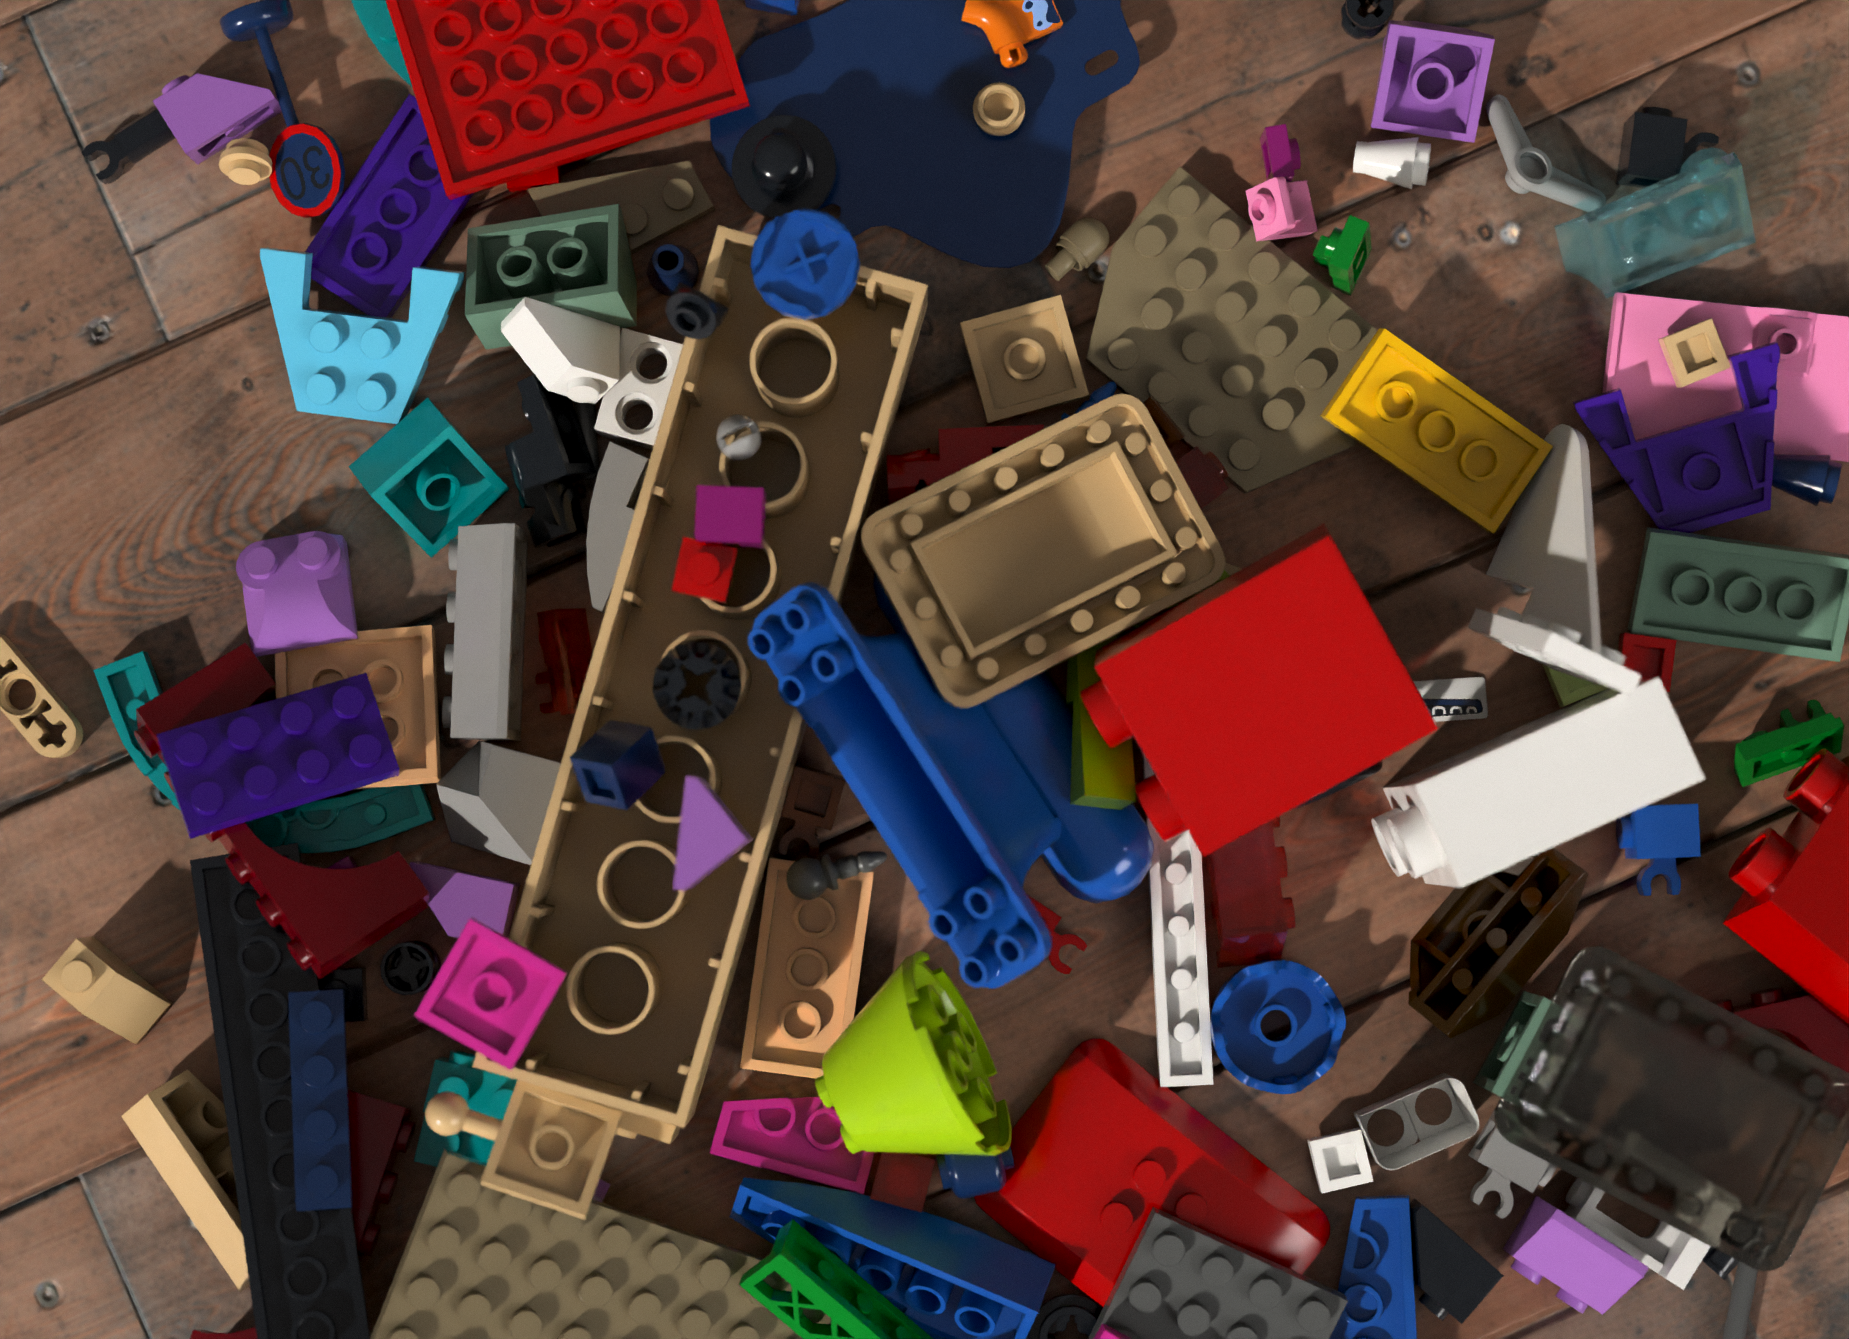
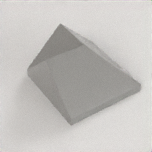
[436,740,561,865]

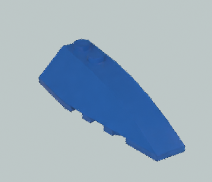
[729,1177,1056,1339]

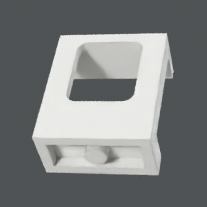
[1564,1124,1740,1290]

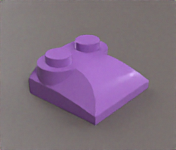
[1371,20,1495,143]
[236,531,358,657]

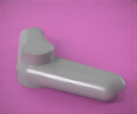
[1485,95,1606,213]

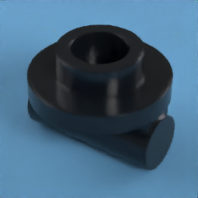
[666,282,729,339]

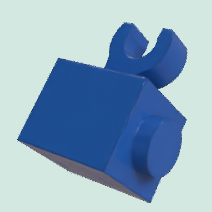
[1616,804,1701,896]

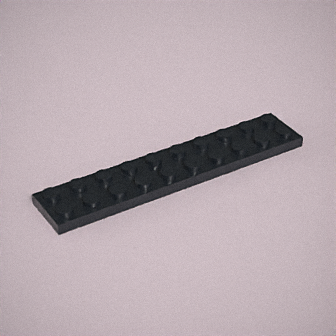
[190,843,371,1339]

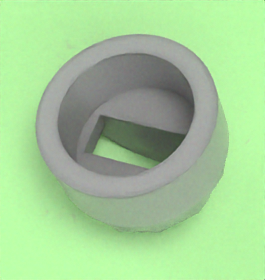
[716,415,761,460]

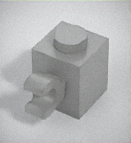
[1468,1110,1559,1219]

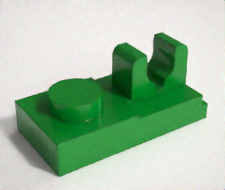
[1312,215,1372,296]
[1734,699,1845,787]

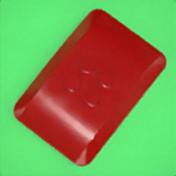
[974,1038,1330,1307]

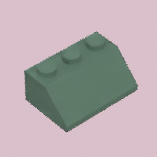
[465,204,637,350]

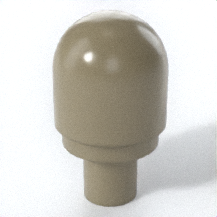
[1044,217,1109,281]

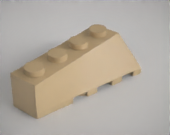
[121,1069,250,1292]

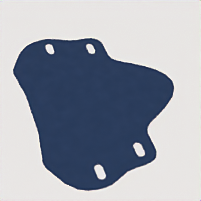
[710,0,1140,268]

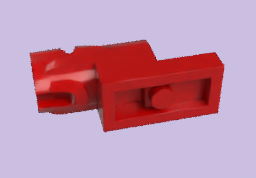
[887,424,1044,505]

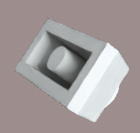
[501,297,620,405]

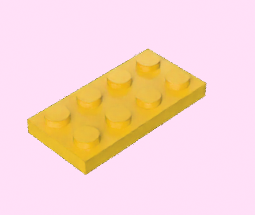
[1320,328,1553,534]

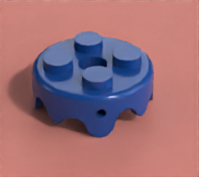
[1210,959,1346,1094]

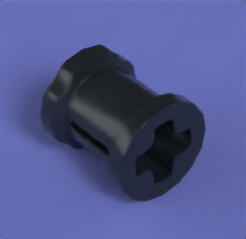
[1341,0,1394,39]

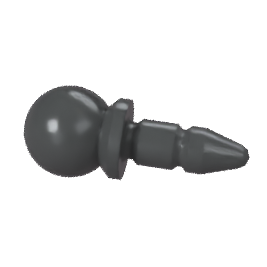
[786,851,887,900]

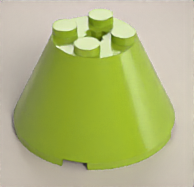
[815,951,1012,1156]

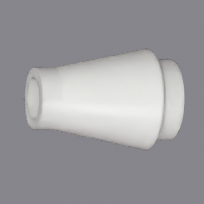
[1353,137,1431,189]

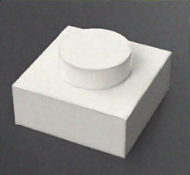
[1307,1128,1373,1193]

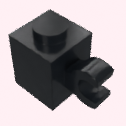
[1616,107,1719,192]

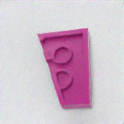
[710,1097,875,1195]

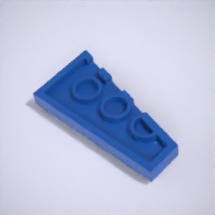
[1329,1195,1417,1339]

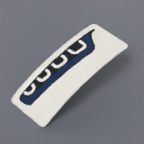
[1414,677,1488,722]

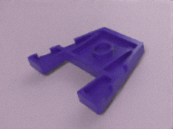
[1573,342,1780,533]

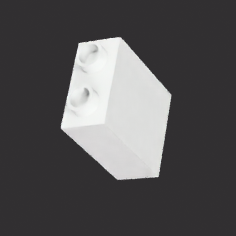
[1371,677,1705,888]

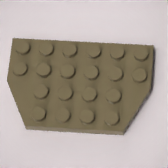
[1085,167,1378,494]

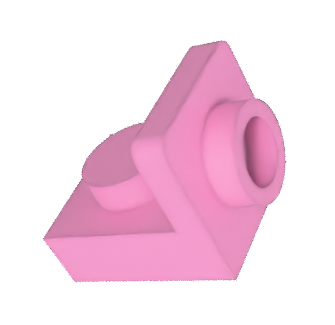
[1246,177,1318,241]

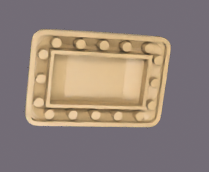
[860,394,1225,709]

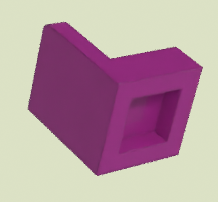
[694,485,766,548]

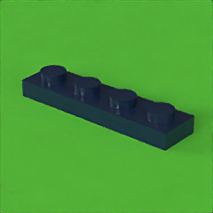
[288,989,353,1212]

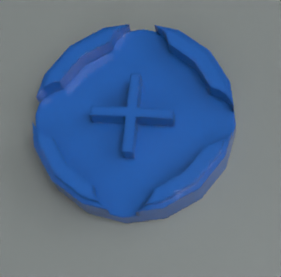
[750,208,860,320]

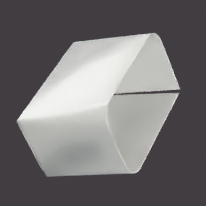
[1353,1073,1479,1170]

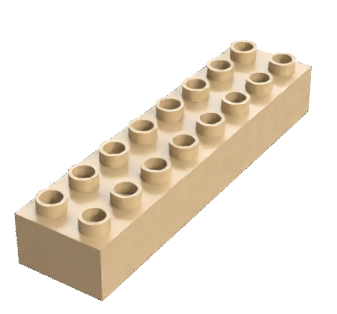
[472,225,928,1128]

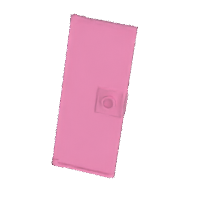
[1602,292,1849,462]

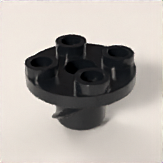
[732,115,837,220]

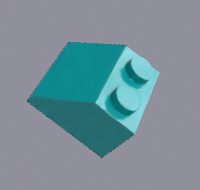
[348,397,510,558]

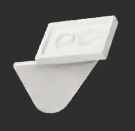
[1467,424,1642,696]

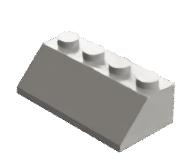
[442,523,529,741]

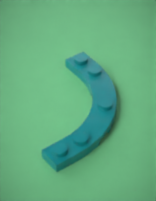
[93,651,436,853]

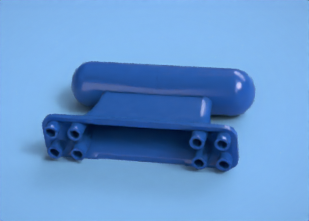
[748,572,1154,989]

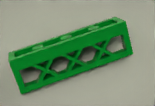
[739,1219,933,1339]

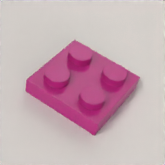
[414,918,569,1071]

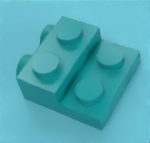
[414,1050,517,1167]

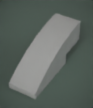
[586,441,649,614]

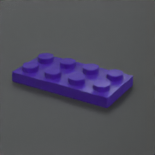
[305,94,474,318]
[157,673,400,839]

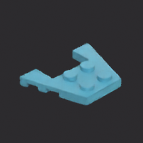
[260,247,465,424]

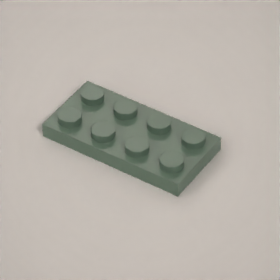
[1627,527,1849,662]

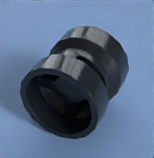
[380,940,441,995]

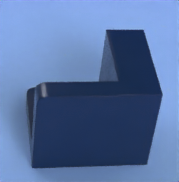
[570,720,666,810]

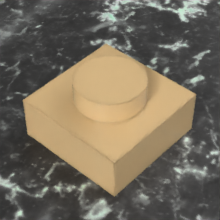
[1658,318,1731,388]

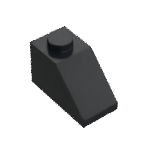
[1410,1198,1504,1324]

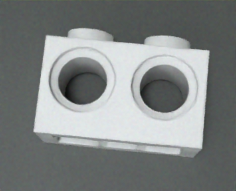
[594,328,683,450]

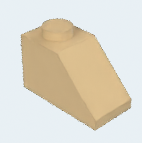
[42,936,173,1045]

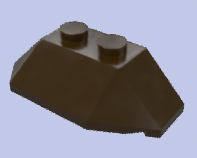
[1409,847,1588,1039]

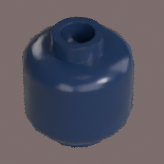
[936,1147,1015,1199]

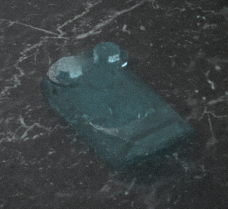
[1554,147,1756,299]

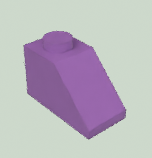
[153,73,282,165]
[409,861,520,938]

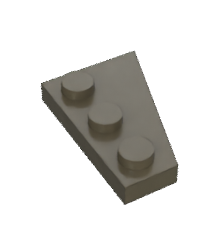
[527,161,715,255]

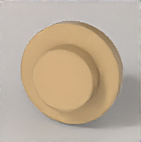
[973,83,1025,136]
[219,138,273,185]

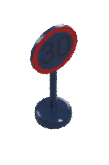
[219,0,345,218]

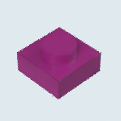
[1260,124,1301,182]

